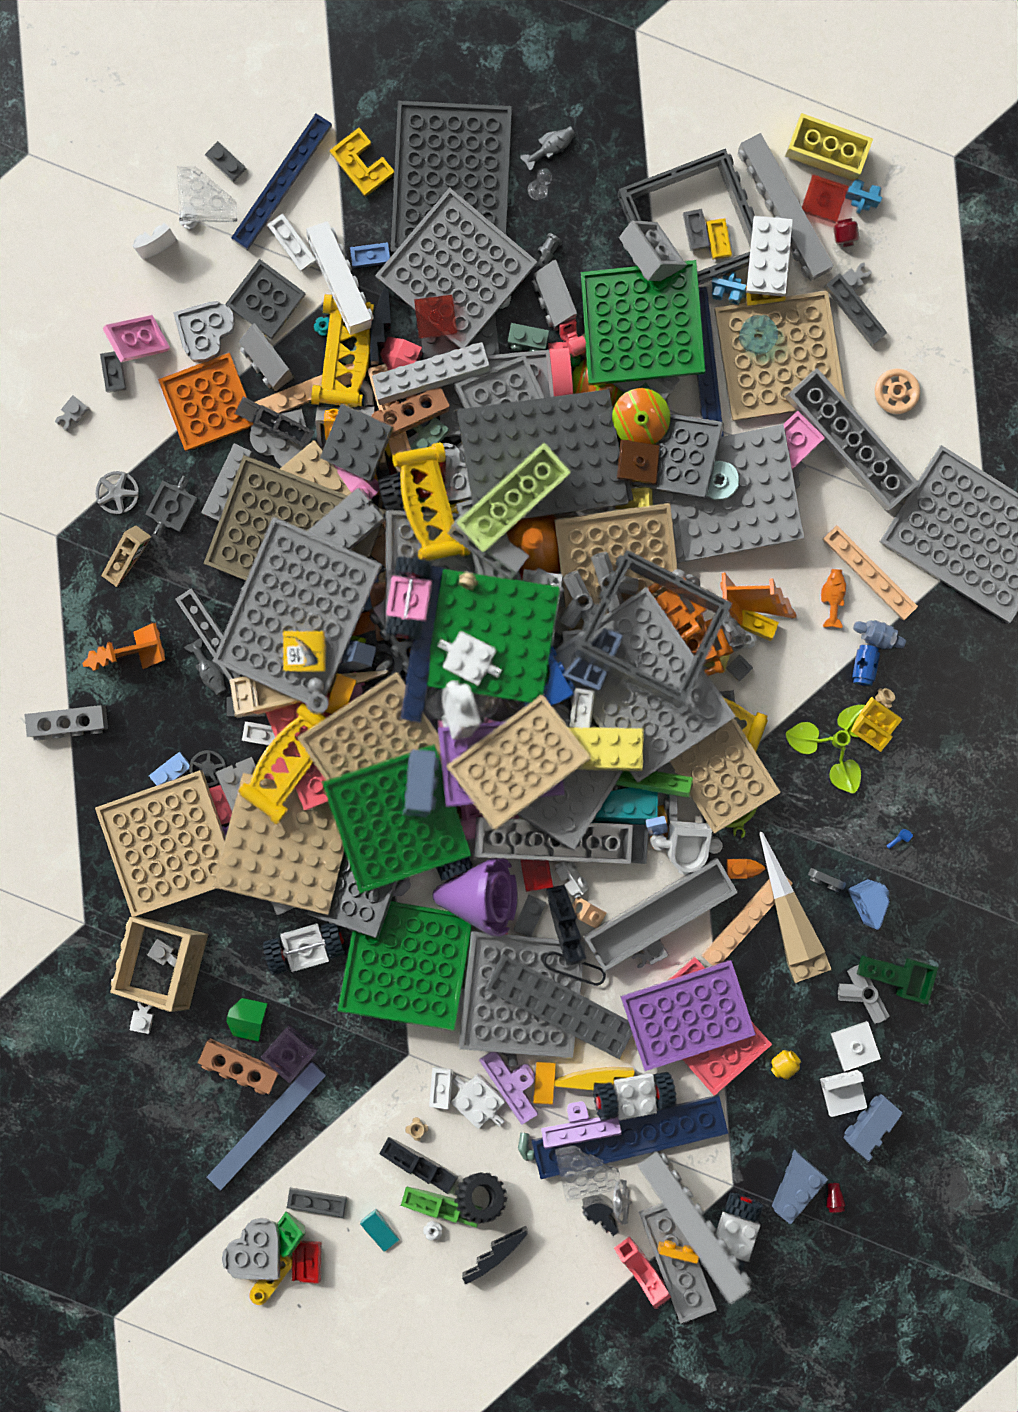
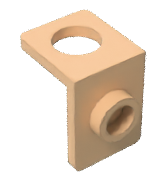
[572,896,606,928]

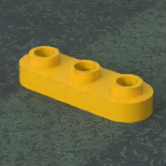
[249,1255,292,1305]

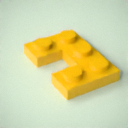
[329,128,395,197]

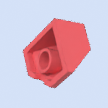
[380,337,423,371]

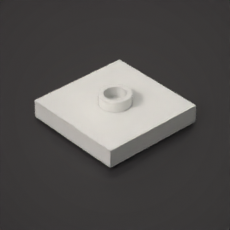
[831,1021,881,1071]

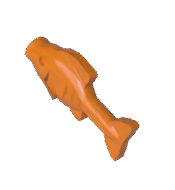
[821,569,846,628]

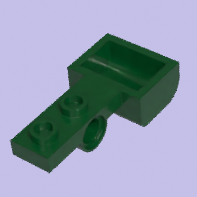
[856,956,938,1005]

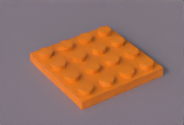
[158,352,253,452]

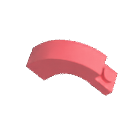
[548,342,573,397]
[614,1236,671,1308]

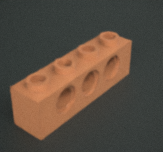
[372,387,450,438]
[198,1038,281,1095]

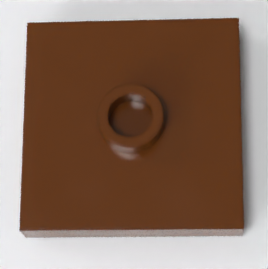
[617,439,659,485]

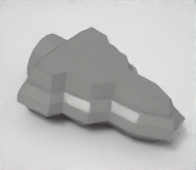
[722,611,746,652]

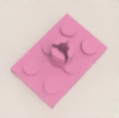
[103,315,170,362]
[784,411,825,470]

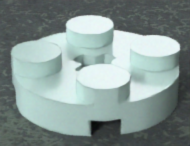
[707,461,739,500]

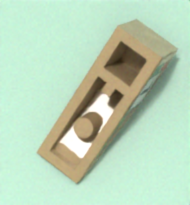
[101,526,151,587]

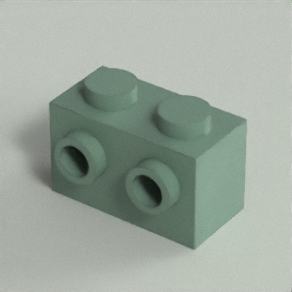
[507,323,549,352]

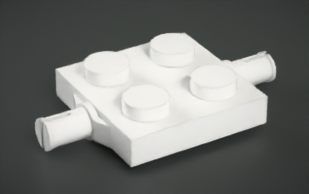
[438,631,501,685]
[450,1073,505,1129]

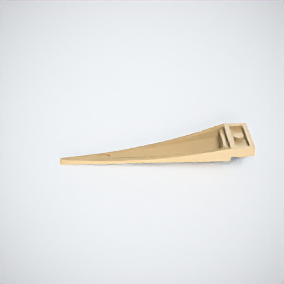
[230,670,389,717]

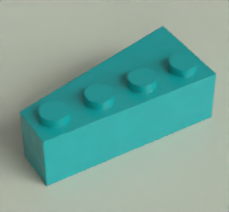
[591,787,658,825]

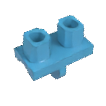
[844,179,882,214]
[712,271,746,305]

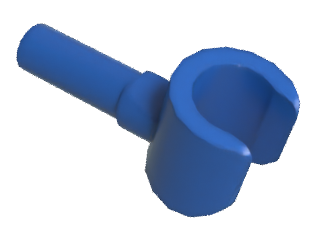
[886,829,913,849]

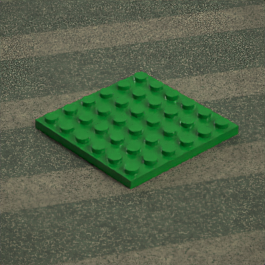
[581,260,705,386]
[427,569,560,703]
[322,744,471,893]
[338,901,472,1031]

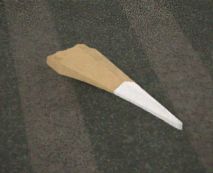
[760,832,831,983]

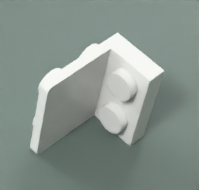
[820,1070,867,1117]

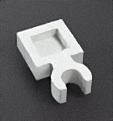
[130,1001,154,1034]

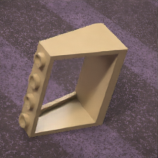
[110,917,208,1012]

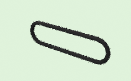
[543,951,606,986]

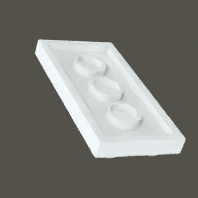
[746,216,793,296]

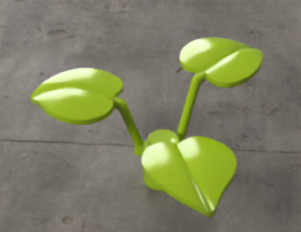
[786,705,865,794]

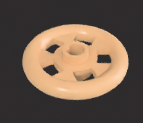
[875,369,920,414]

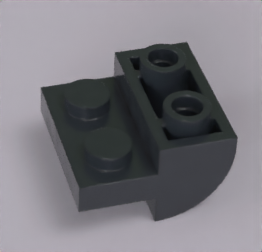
[582,1193,619,1236]

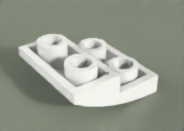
[132,223,177,259]

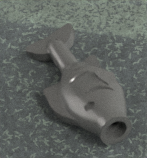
[520,126,576,172]
[184,638,227,695]

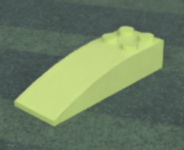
[456,443,571,552]

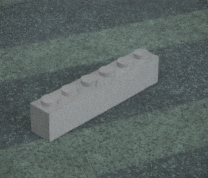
[175,588,244,681]

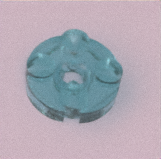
[739,315,778,355]

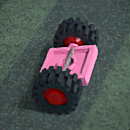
[385,556,432,640]

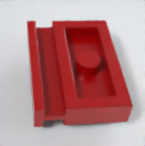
[520,859,553,892]
[292,1241,321,1283]

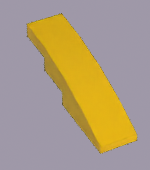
[554,1067,634,1090]

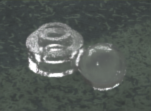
[528,168,552,201]

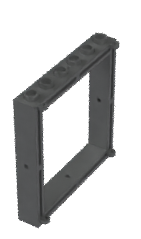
[618,148,755,285]
[573,550,732,708]

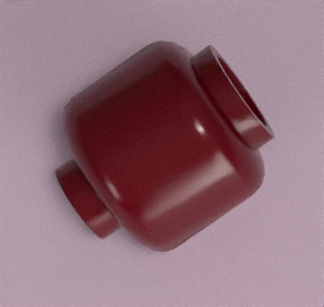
[833,218,860,248]

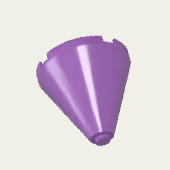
[432,858,517,936]

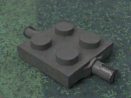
[145,475,198,537]

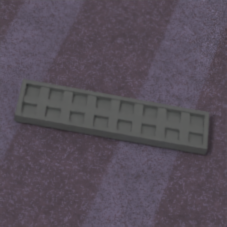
[485,954,632,1059]

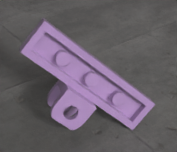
[479,1052,538,1125]
[541,1101,621,1149]

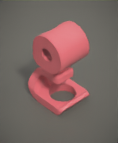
[559,319,586,357]

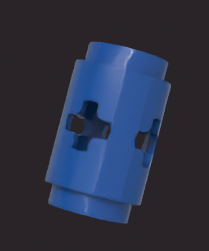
[852,645,880,686]

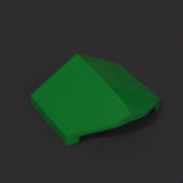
[226,998,268,1042]
[277,1211,305,1258]

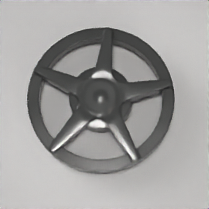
[189,750,226,786]

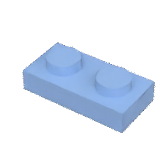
[149,752,190,786]

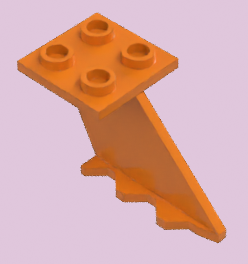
[720,573,796,625]
[83,623,165,670]

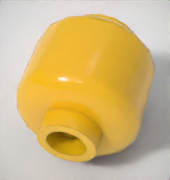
[771,1050,801,1079]

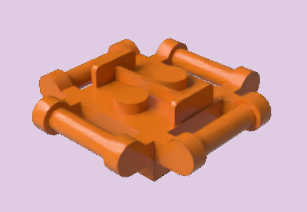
[633,578,707,642]
[678,614,734,676]

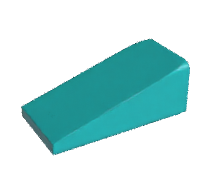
[360,1209,400,1252]

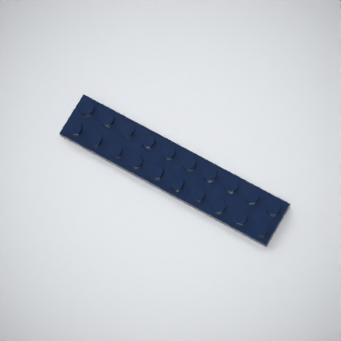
[531,1095,728,1179]

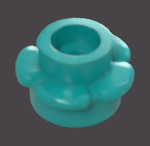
[314,317,329,336]

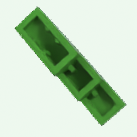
[400,1186,483,1228]

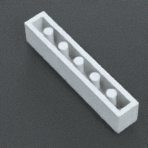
[306,221,374,335]

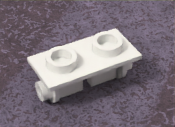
[555,861,589,898]

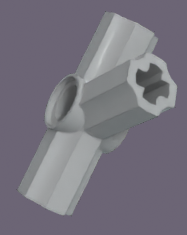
[591,552,638,612]
[559,570,594,629]
[838,965,890,1024]

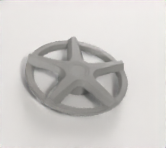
[96,471,139,514]
[613,1179,632,1225]

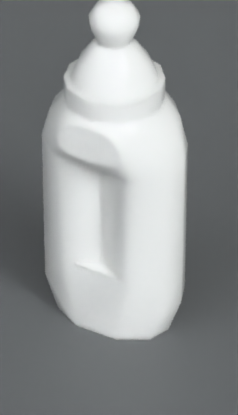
[376,658,394,671]

